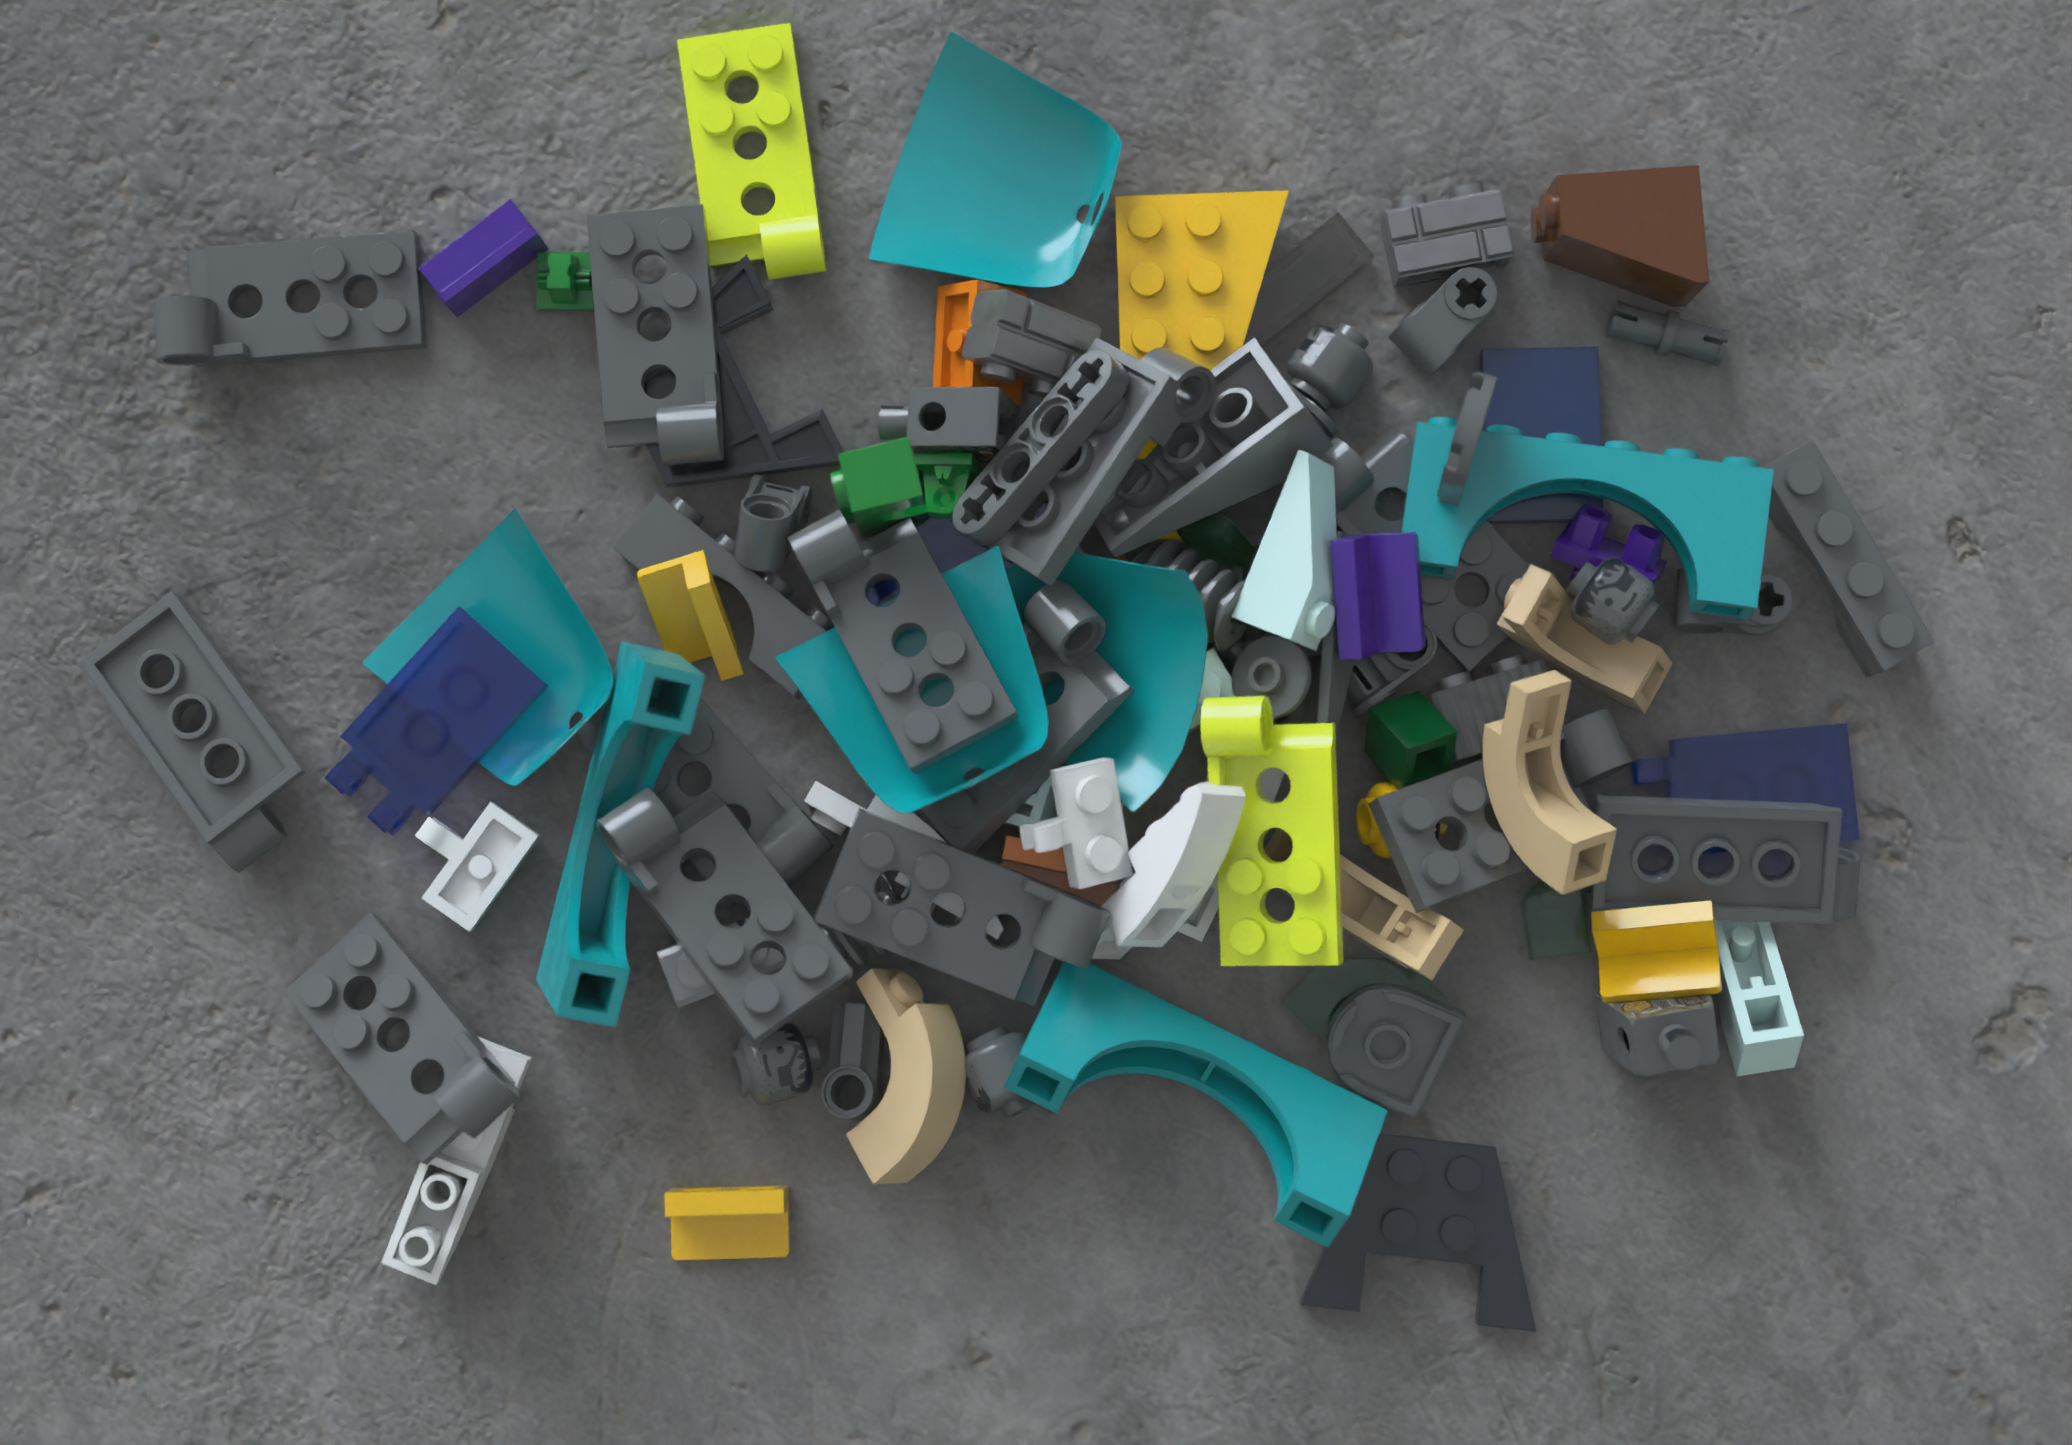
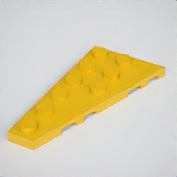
[1115,190,1289,543]

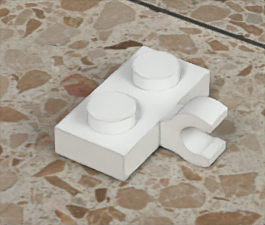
[1019,757,1133,889]
[415,802,541,932]

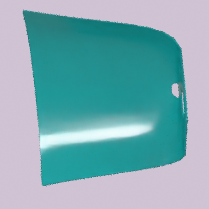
[869,31,1122,288]
[363,508,613,787]
[775,546,1049,813]
[1006,553,1208,812]

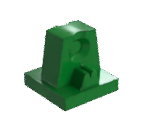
[536,252,594,312]
[914,451,983,520]

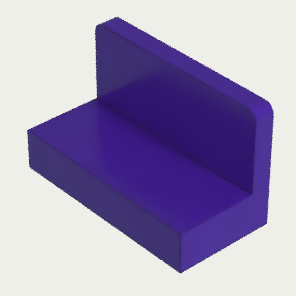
[419,199,549,317]
[1331,532,1426,660]

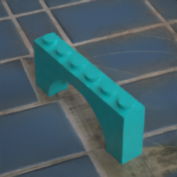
[1401,417,1774,620]
[536,641,705,1027]
[1003,961,1388,1248]

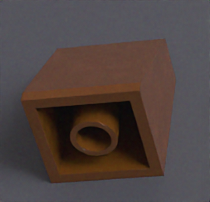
[1531,165,1709,307]

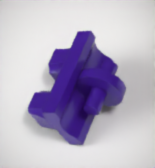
[1550,503,1667,585]

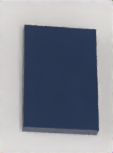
[1480,347,1604,524]

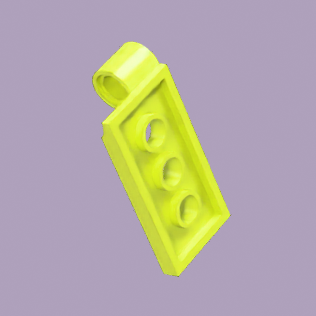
[677,23,827,280]
[1201,696,1343,966]

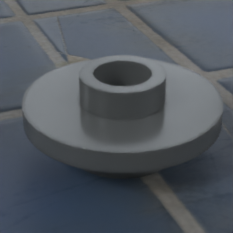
[1232,636,1311,719]

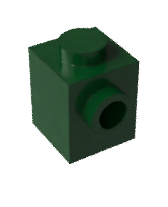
[1364,691,1458,790]

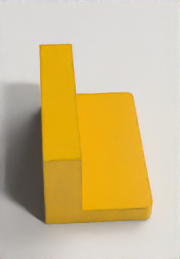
[637,550,744,681]
[1591,900,1722,1003]
[664,1185,790,1260]

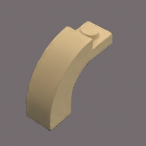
[1497,564,1673,714]
[1482,670,1617,895]
[1264,828,1464,981]
[846,968,966,1184]

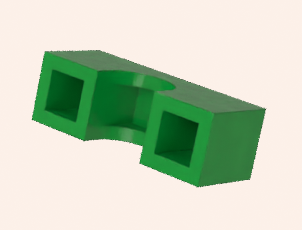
[830,437,930,537]

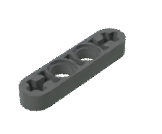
[952,350,1129,546]

